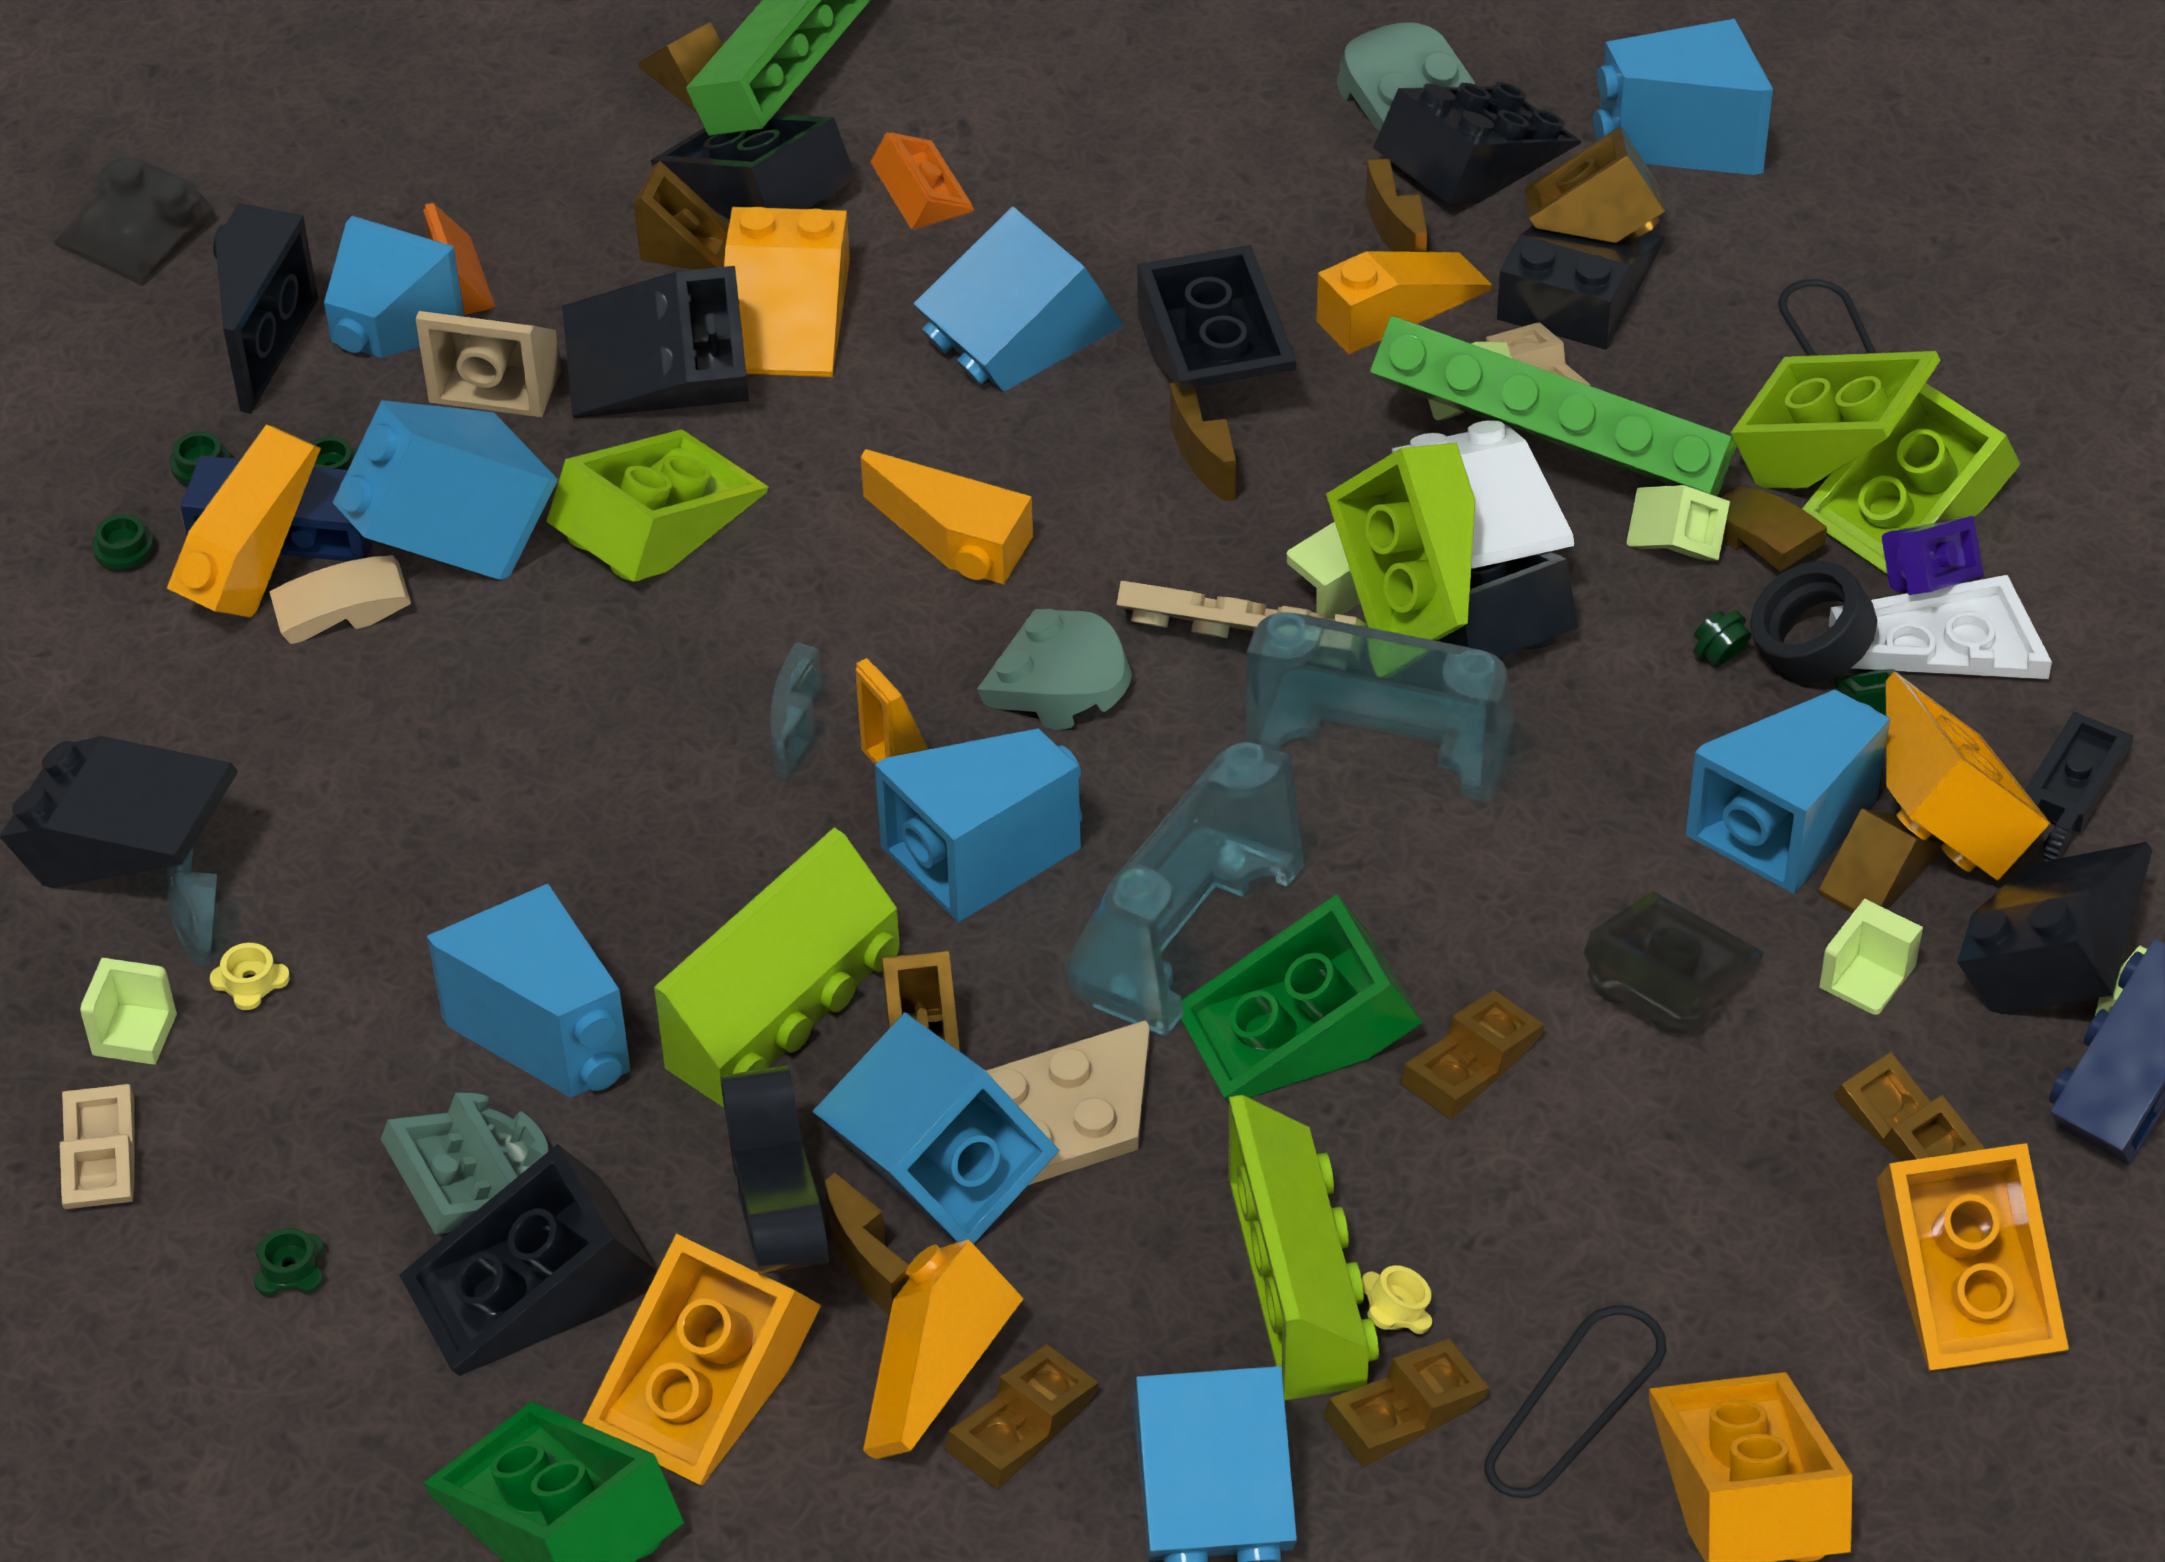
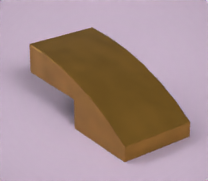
[1366,158,1427,252]
[1170,383,1236,501]
[1721,486,1827,571]
[1400,990,1545,1119]
[1833,1052,1985,1162]
[825,1173,909,1317]
[1323,1338,1489,1467]
[945,1344,1099,1490]

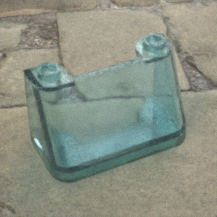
[1246,612,1515,803]
[1066,742,1304,1036]

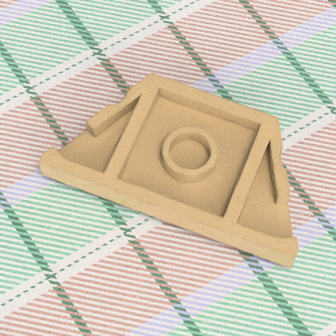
[986,1020,1150,1185]

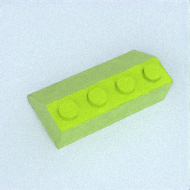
[654,827,900,1108]
[1228,1095,1379,1400]

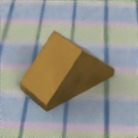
[638,22,723,114]
[634,161,729,270]
[1818,808,1943,914]
[882,950,960,1052]

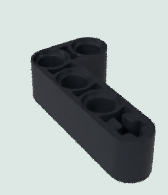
[720,1065,829,1275]

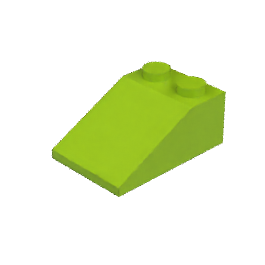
[1730,351,1941,490]
[1802,383,2021,576]
[546,429,769,582]
[1326,442,1476,668]

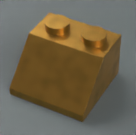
[1524,126,1665,243]

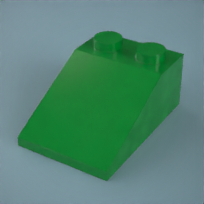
[1174,894,1423,1102]
[423,1401,684,1562]

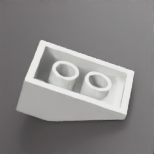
[1392,421,1574,569]

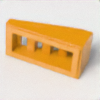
[855,658,929,764]

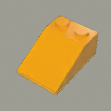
[724,207,850,377]
[1886,671,2050,881]
[1877,1143,2069,1372]
[582,1234,821,1486]
[1649,1372,1852,1562]

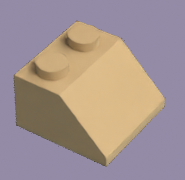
[415,311,561,417]

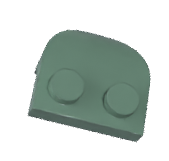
[1337,22,1475,132]
[976,609,1132,730]
[381,1092,549,1235]

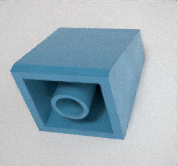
[1593,18,1773,175]
[913,206,1124,392]
[333,400,558,580]
[1686,690,1890,894]
[875,728,1082,923]
[427,883,631,1098]
[812,1012,1060,1244]
[1132,1366,1297,1562]

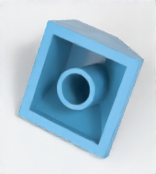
[324,216,465,358]

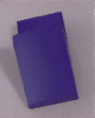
[1882,516,1984,595]

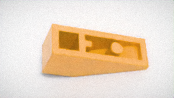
[1316,251,1493,354]
[167,425,321,617]
[861,449,1033,584]
[863,1239,1024,1459]

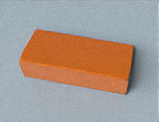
[870,132,974,229]
[423,203,496,315]

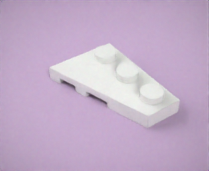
[1829,575,2052,679]

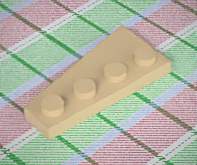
[1116,581,1370,659]

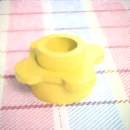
[210,943,290,1010]
[1361,1265,1432,1334]

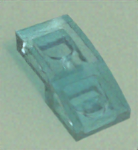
[770,642,822,780]
[165,847,217,966]

